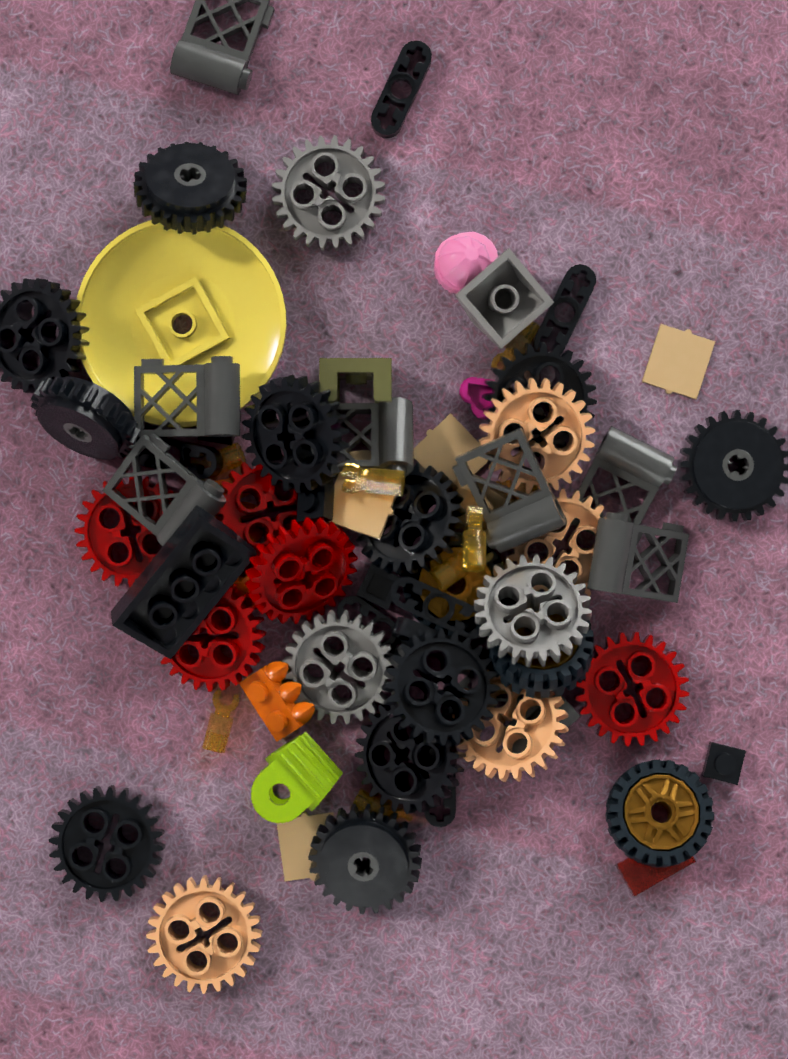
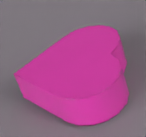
[459,377,495,420]

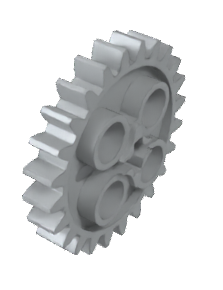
[272,135,385,251]
[474,554,592,667]
[282,610,393,725]

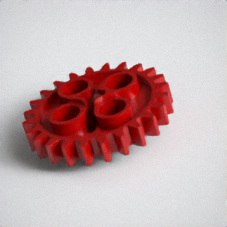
[216,462,302,568]
[75,476,175,588]
[245,517,358,624]
[156,584,267,692]
[574,631,689,747]

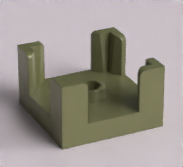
[319,358,392,403]

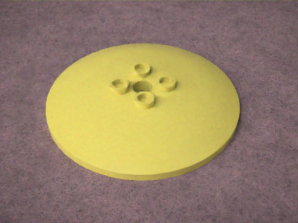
[75,220,287,428]

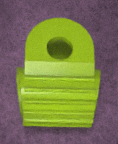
[251,731,343,823]

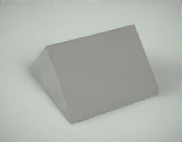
[455,248,554,349]

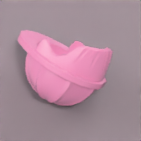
[434,232,498,293]

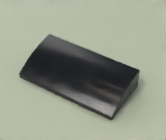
[111,505,257,659]

